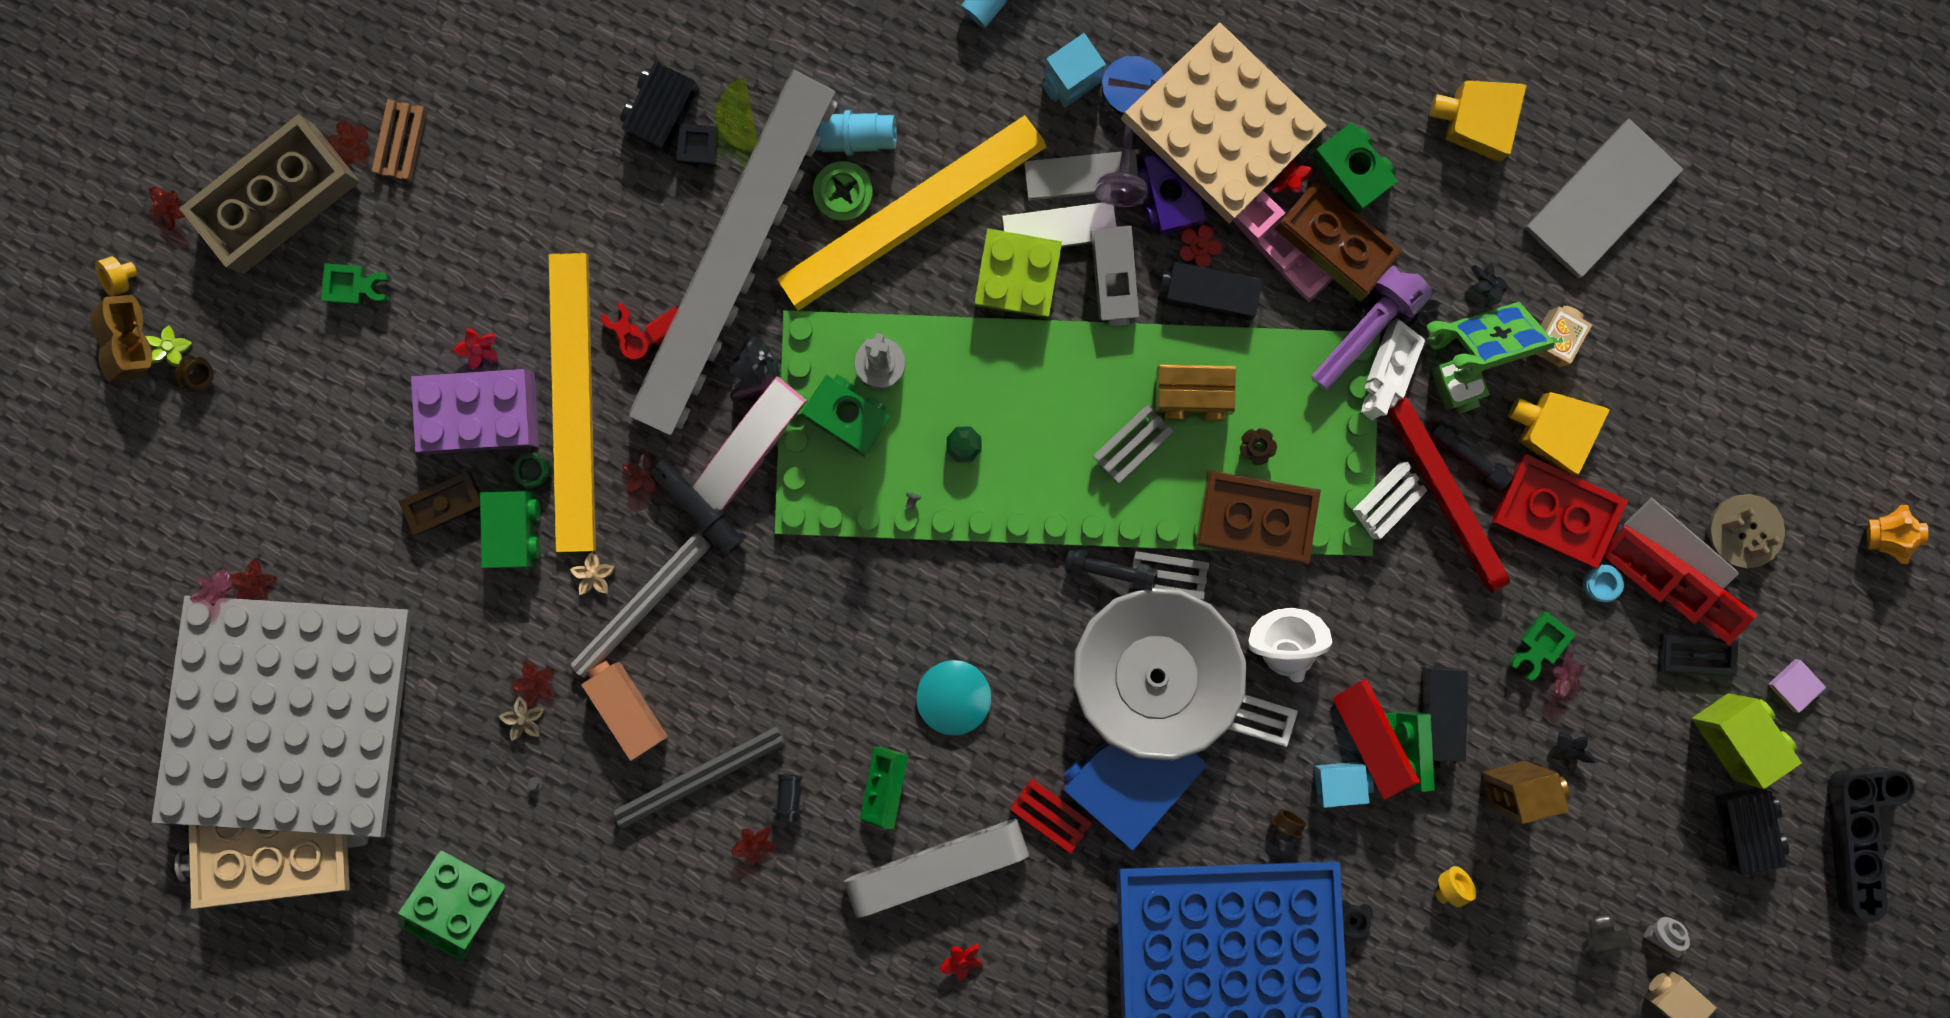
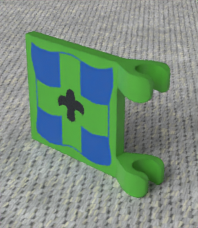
[1427,302,1555,383]

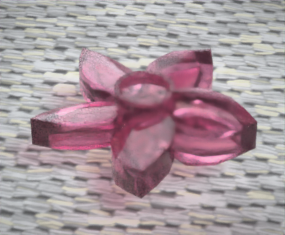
[189,568,235,606]
[1553,652,1586,697]

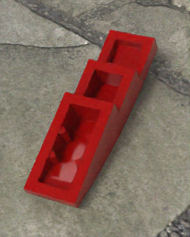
[1603,525,1758,646]

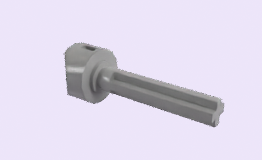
[854,333,906,391]

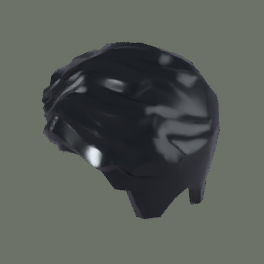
[729,335,780,402]

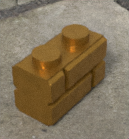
[1156,364,1236,422]

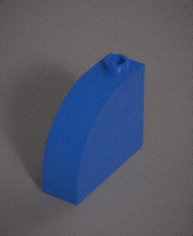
[1063,742,1208,850]

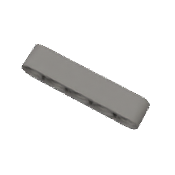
[843,819,1029,918]

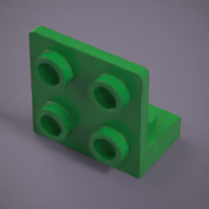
[398,851,505,963]

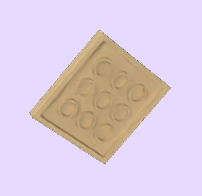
[1121,23,1327,224]
[189,825,350,909]

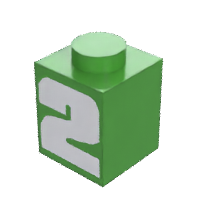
[1430,354,1490,414]

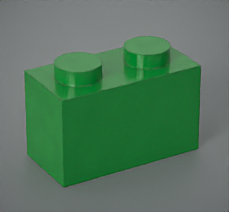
[480,491,541,568]

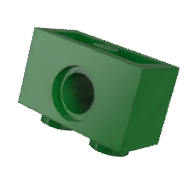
[1310,122,1398,213]
[801,374,890,457]

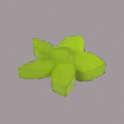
[146,325,192,367]

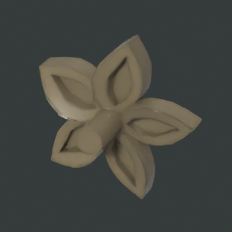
[498,696,544,741]

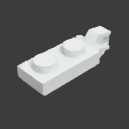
[1361,318,1425,420]

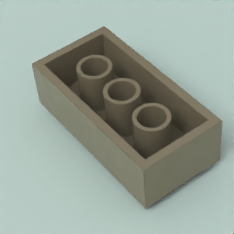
[179,114,360,274]

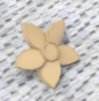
[570,552,616,595]

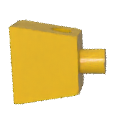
[1429,81,1526,162]
[1508,392,1610,475]

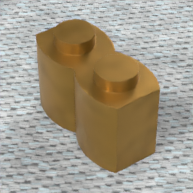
[90,295,152,382]

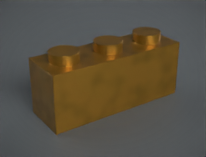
[1482,761,1570,824]

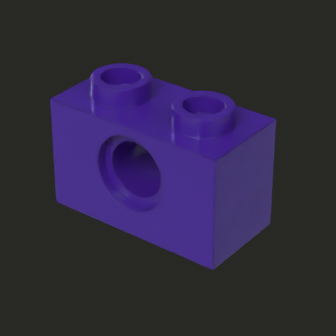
[1137,154,1206,236]

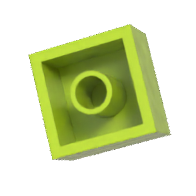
[974,228,1062,319]
[1691,693,1802,789]

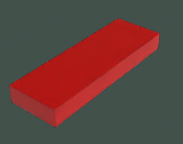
[1332,680,1420,800]

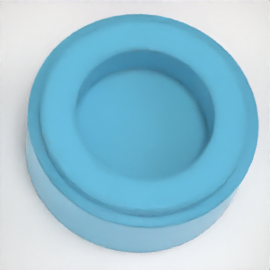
[1583,565,1624,602]

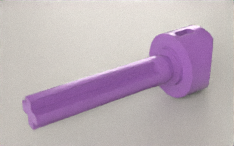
[1311,266,1433,391]

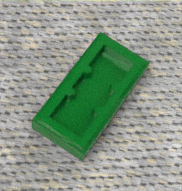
[860,746,908,829]

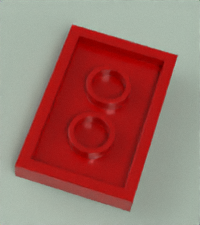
[1491,454,1628,569]

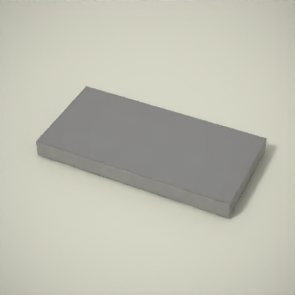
[1524,119,1684,279]

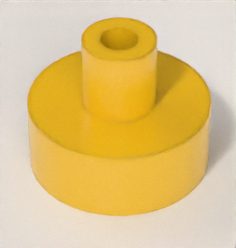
[95,256,137,297]
[1435,866,1476,908]

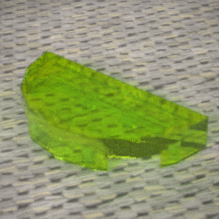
[715,77,758,152]

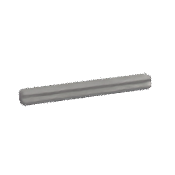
[571,533,711,678]

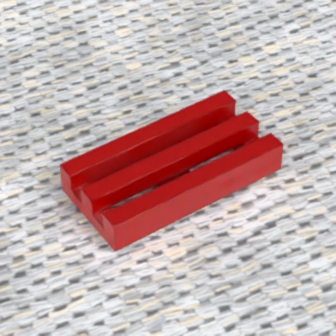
[1010,778,1093,853]

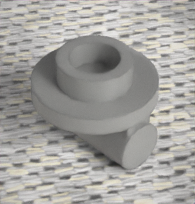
[1644,917,1690,958]

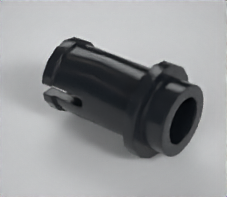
[773,774,803,822]

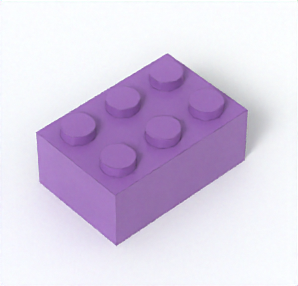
[411,369,539,454]

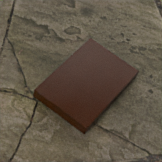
[1275,179,1402,302]
[1195,470,1321,565]

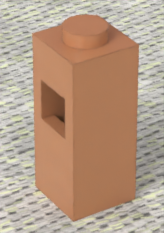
[581,661,668,761]

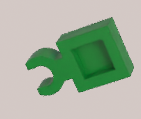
[321,263,392,306]
[1509,611,1576,681]

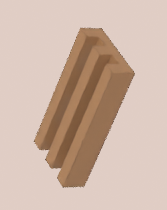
[372,99,427,182]

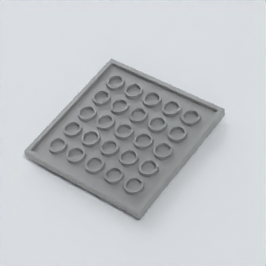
[151,596,412,837]

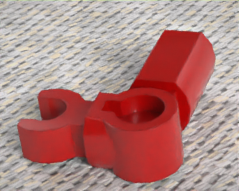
[600,303,678,362]

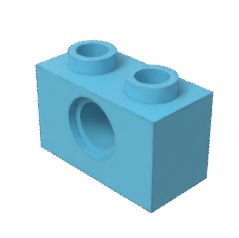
[1042,33,1106,108]

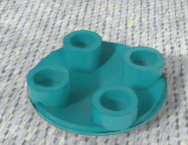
[916,660,991,735]

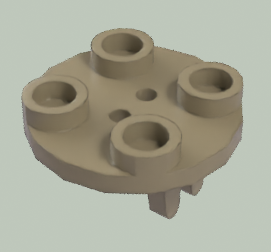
[1706,494,1786,569]

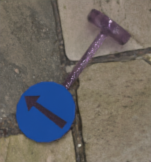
[1095,56,1164,207]

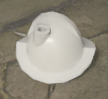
[1247,608,1332,682]

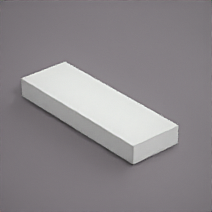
[1002,201,1116,247]

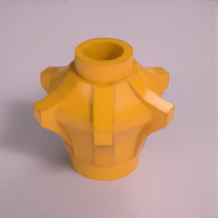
[1866,505,1928,564]

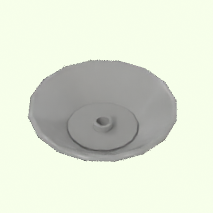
[1073,588,1246,761]

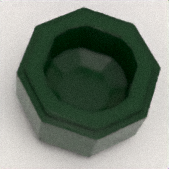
[946,426,982,463]
[512,452,552,489]

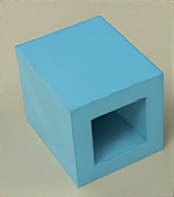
[1314,762,1374,808]

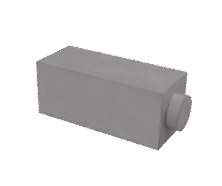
[1091,226,1139,326]

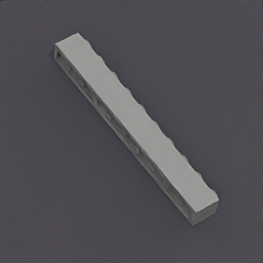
[629,70,837,435]

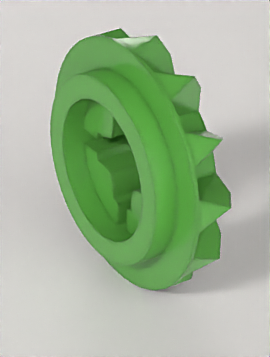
[813,161,873,222]

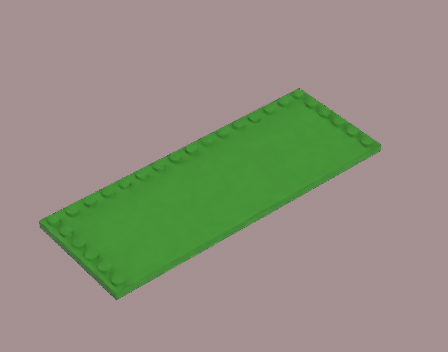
[775,310,1380,556]

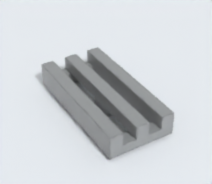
[1092,404,1174,484]
[1129,551,1209,600]

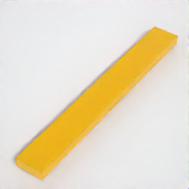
[777,115,1047,311]
[549,253,596,552]

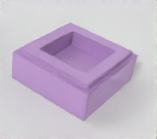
[1768,659,1826,713]

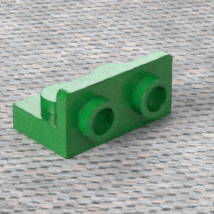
[1376,712,1435,792]

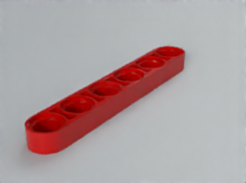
[1387,396,1510,594]

